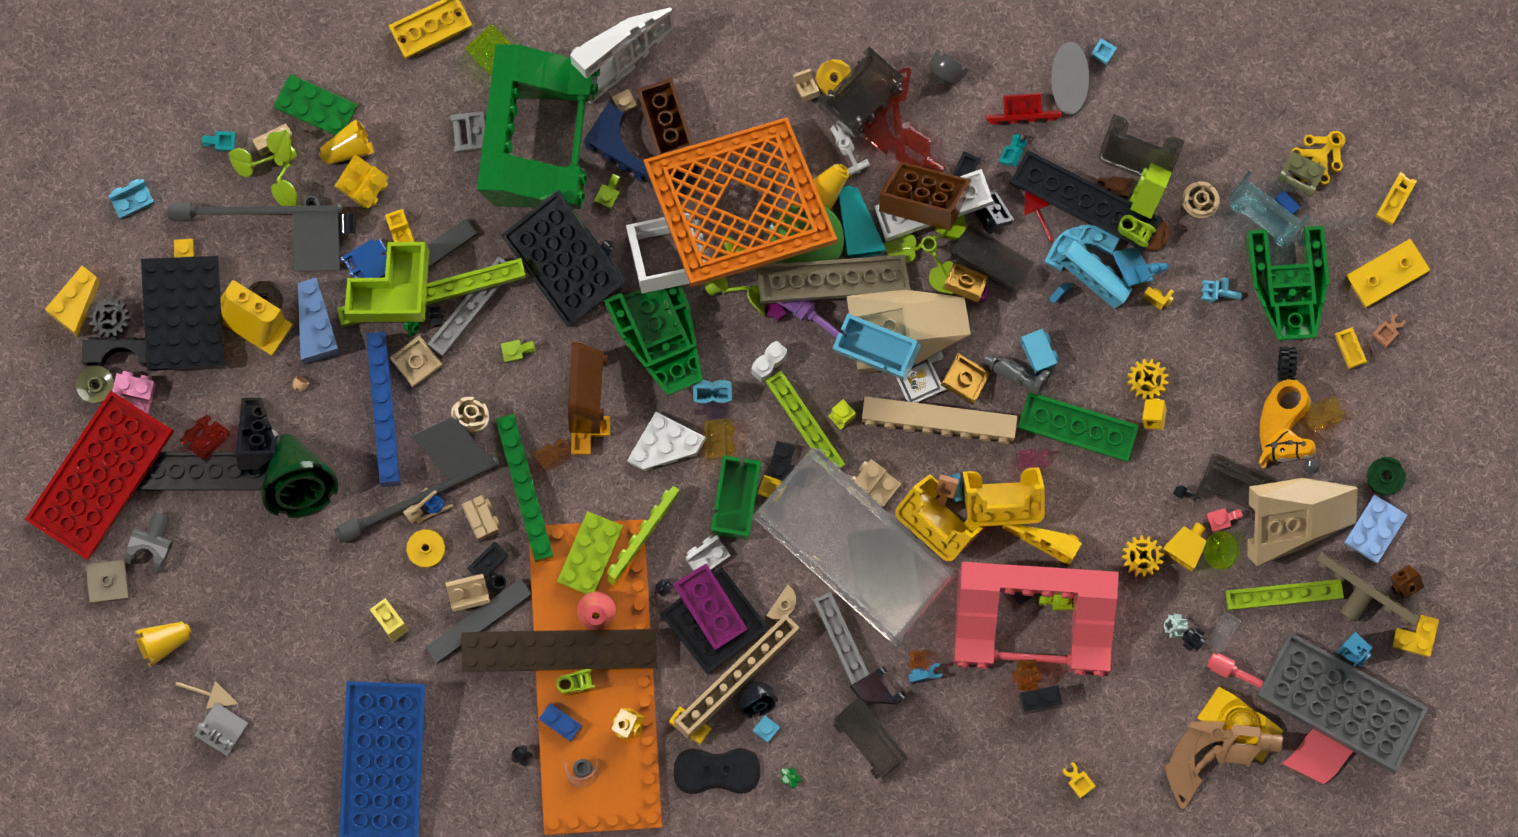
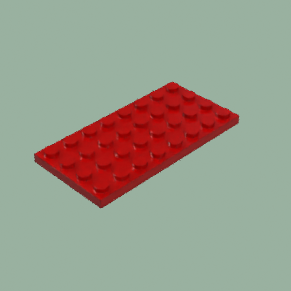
[25,390,174,561]

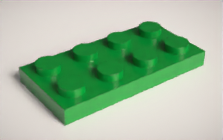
[273,74,358,136]

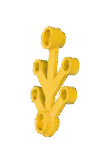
[1290,131,1345,185]

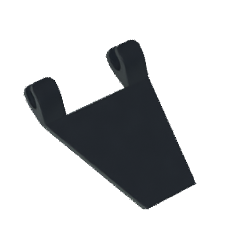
[850,666,906,705]

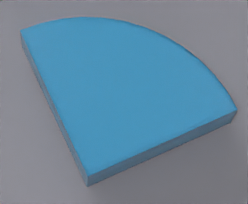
[1049,282,1072,304]

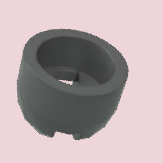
[1305,460,1320,474]

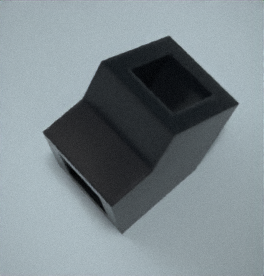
[429,306,443,328]

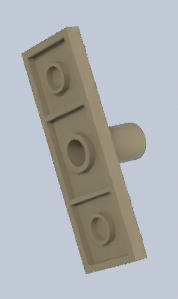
[1317,551,1419,625]

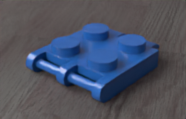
[340,239,387,278]

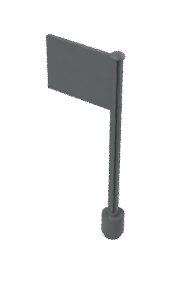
[167,202,342,271]

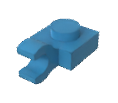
[908,663,942,684]

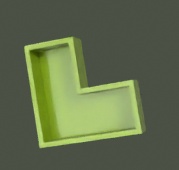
[345,242,429,322]

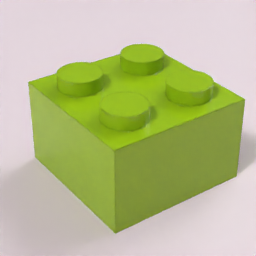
[1130,163,1172,219]

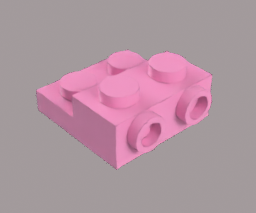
[112,371,156,414]

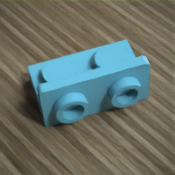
[108,179,155,220]

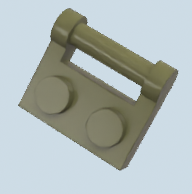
[1277,151,1326,197]

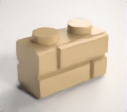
[462,495,501,542]

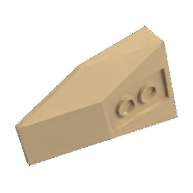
[847,290,971,374]
[1247,478,1358,566]

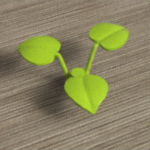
[229,130,298,206]
[883,215,966,295]
[705,236,767,317]

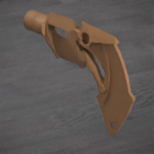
[1165,722,1283,809]

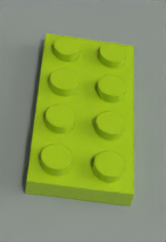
[557,511,623,595]

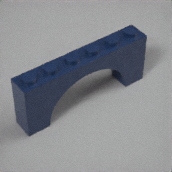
[584,103,704,202]

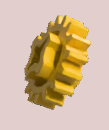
[1127,359,1169,400]
[1121,535,1164,578]

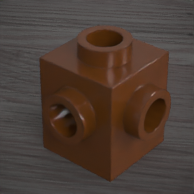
[1390,565,1424,599]

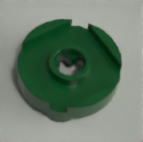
[1366,457,1406,496]

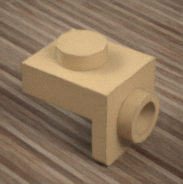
[793,69,820,102]

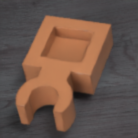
[1371,313,1406,348]

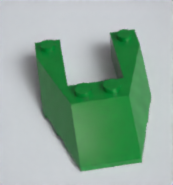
[1245,226,1330,341]

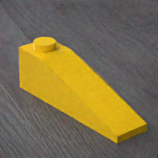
[1002,524,1082,566]

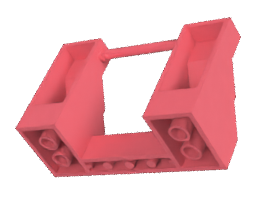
[953,562,1119,677]

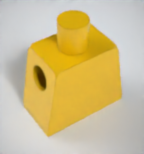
[1161,522,1207,572]

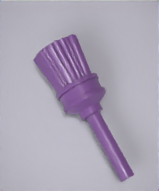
[776,300,845,338]

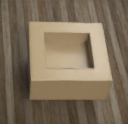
[612,89,637,113]

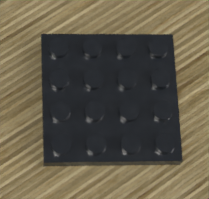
[660,567,769,675]

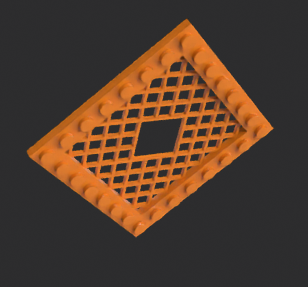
[644,117,837,287]

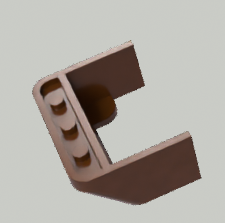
[568,342,607,434]

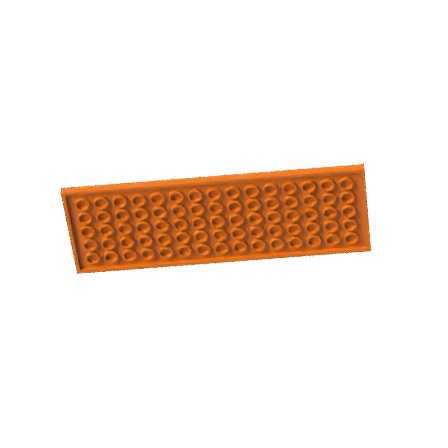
[529,519,662,836]

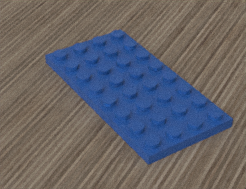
[339,681,426,837]

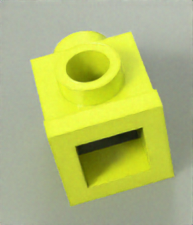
[828,399,856,430]

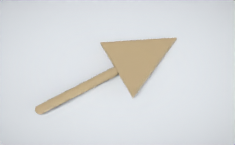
[175,681,238,709]

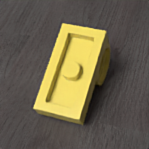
[370,598,409,642]

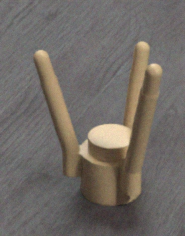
[403,487,453,524]

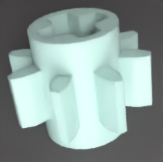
[1164,614,1188,638]

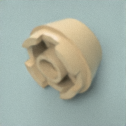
[1182,181,1220,218]
[451,397,489,435]

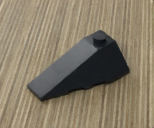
[236,398,276,470]

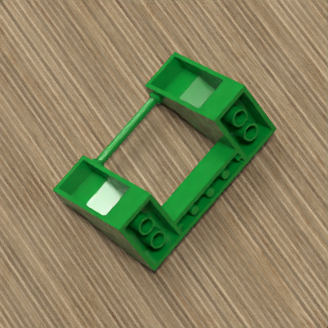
[477,44,601,209]

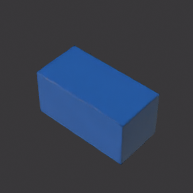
[1274,190,1300,217]

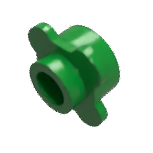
[403,322,422,336]

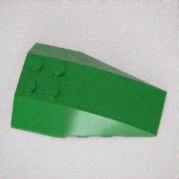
[604,285,703,396]

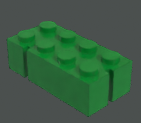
[711,455,761,540]

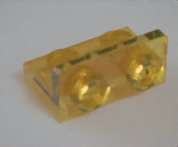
[1303,395,1346,431]
[704,418,736,460]

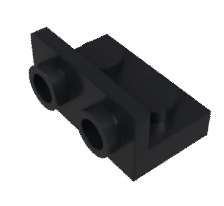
[974,190,1014,234]

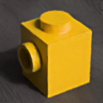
[1142,398,1167,430]

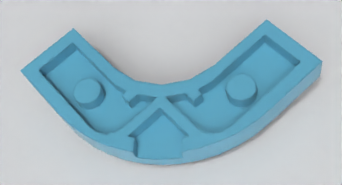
[1044,225,1119,271]

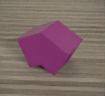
[767,304,787,322]

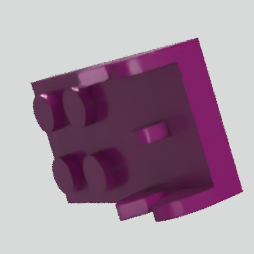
[672,563,747,650]

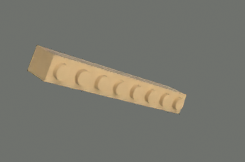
[861,396,1017,444]
[674,615,800,739]

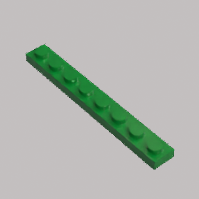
[496,414,554,563]

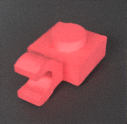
[1206,508,1243,533]

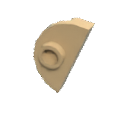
[766,584,796,620]

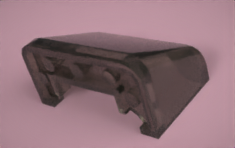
[1099,114,1185,179]

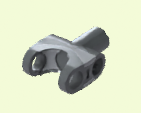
[125,512,173,574]

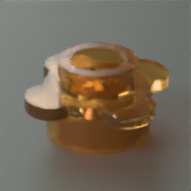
[909,650,928,669]

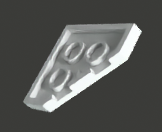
[627,412,706,471]

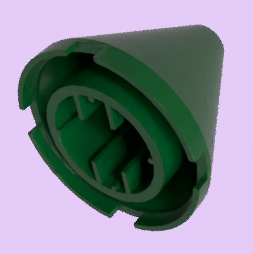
[261,434,339,518]

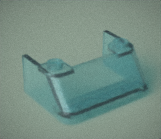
[1228,171,1310,247]

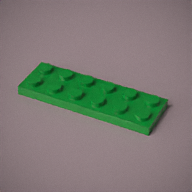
[1017,392,1139,463]

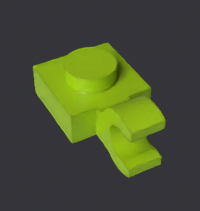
[594,174,620,210]
[501,340,536,363]
[1038,595,1073,611]

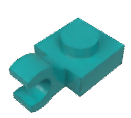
[202,131,235,152]
[998,134,1027,167]

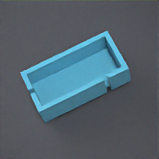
[832,314,921,381]

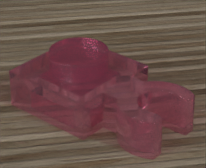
[1016,449,1051,471]

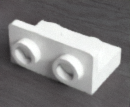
[686,535,731,571]

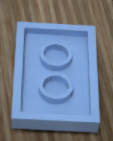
[1344,494,1407,564]

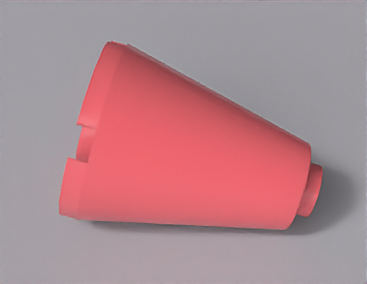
[577,592,616,630]

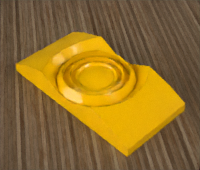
[1197,687,1283,763]

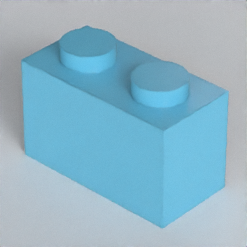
[1020,329,1059,375]

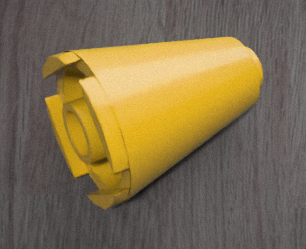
[319,120,374,165]
[813,164,849,210]
[134,621,192,667]

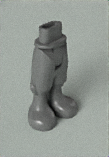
[983,354,1051,396]

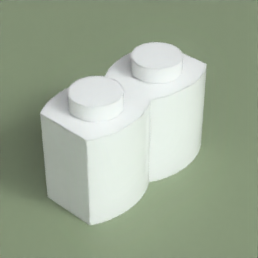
[751,341,787,382]

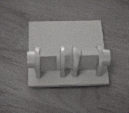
[194,703,248,756]

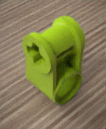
[1118,215,1156,247]
[557,669,595,695]

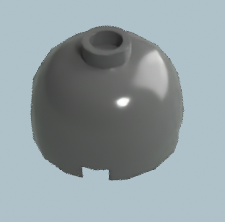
[930,49,969,84]

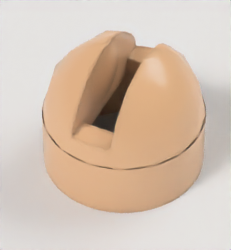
[293,376,309,392]

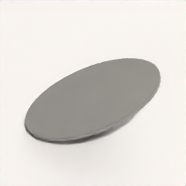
[1051,42,1089,115]

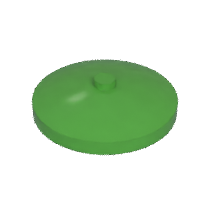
[768,202,844,264]

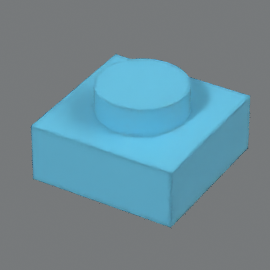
[1091,39,1117,65]
[753,715,780,743]

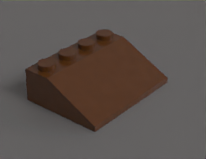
[879,161,971,230]

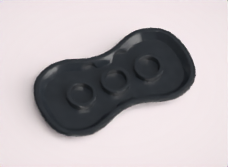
[674,748,760,794]

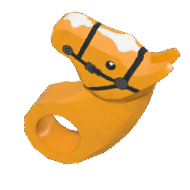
[1259,379,1316,469]

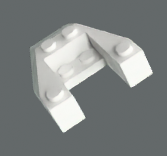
[570,7,674,104]

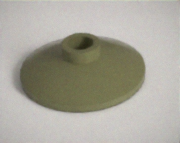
[76,366,114,404]

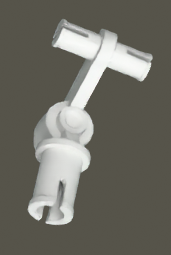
[830,124,870,176]

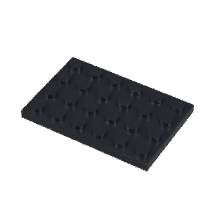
[501,190,626,327]
[141,256,224,371]

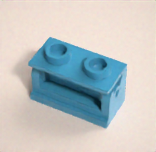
[1336,632,1372,667]

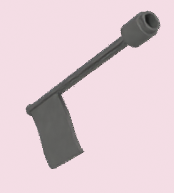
[334,417,499,543]

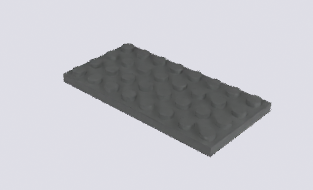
[1256,632,1428,774]

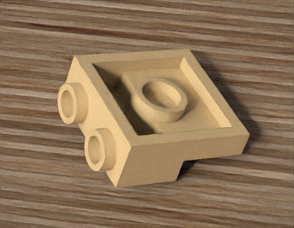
[847,459,902,514]

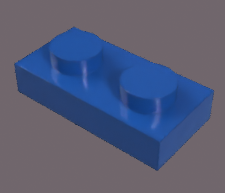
[539,703,582,742]

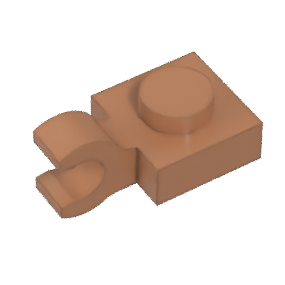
[935,474,959,507]

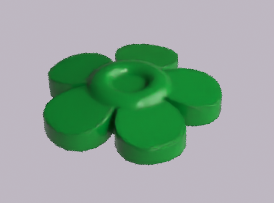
[781,767,801,788]

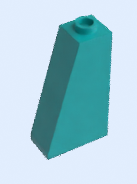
[838,186,885,259]

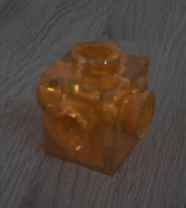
[1012,660,1041,691]

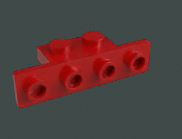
[985,93,1062,125]

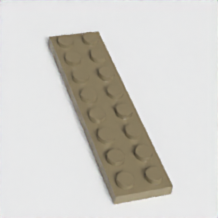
[756,255,910,304]

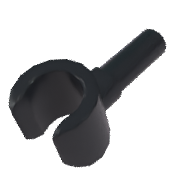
[1173,485,1202,500]

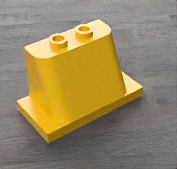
[221,280,294,357]

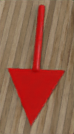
[1024,192,1053,242]

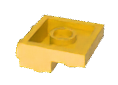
[334,155,388,208]

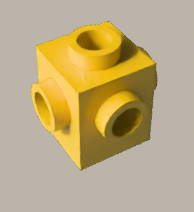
[611,708,645,740]

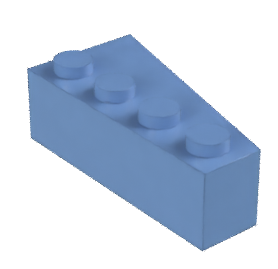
[298,278,340,365]

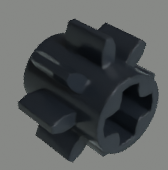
[1181,627,1206,651]

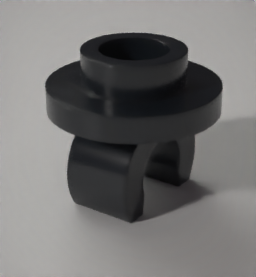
[511,745,533,766]

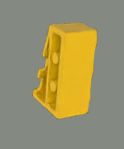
[45,266,100,337]

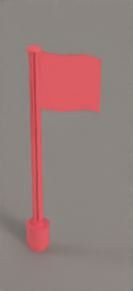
[1206,653,1354,784]

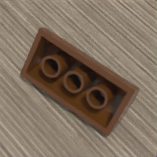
[637,78,693,156]

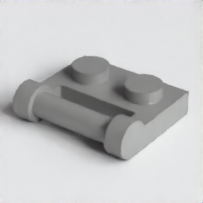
[450,111,485,154]

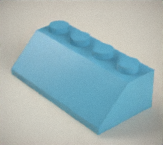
[1056,240,1132,309]

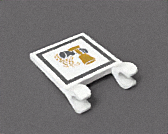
[896,351,947,403]

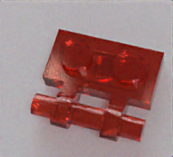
[180,414,230,460]

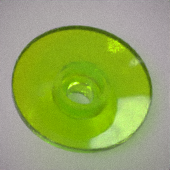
[1204,531,1239,570]

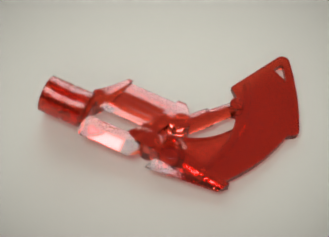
[862,67,946,172]

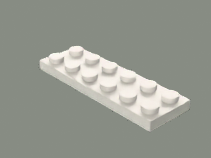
[874,169,994,241]

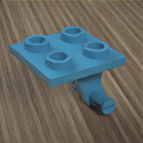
[1112,247,1169,287]

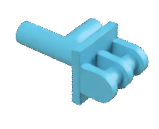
[1201,278,1242,303]

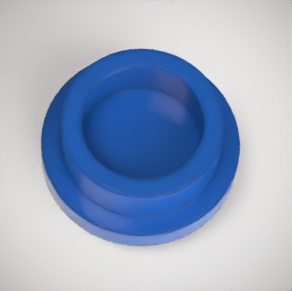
[425,496,444,514]

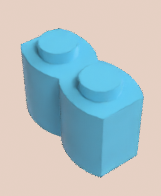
[693,380,732,403]

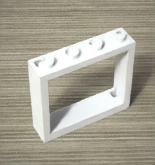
[626,213,708,293]

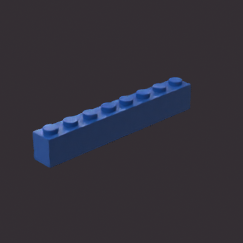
[366,332,401,487]

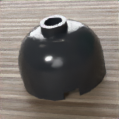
[738,681,778,718]

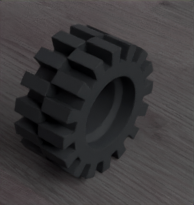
[1277,347,1297,381]

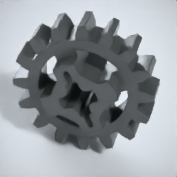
[88,297,131,338]

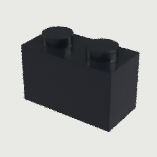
[1019,685,1063,715]

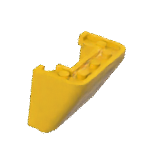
[963,467,1045,527]
[895,474,986,561]

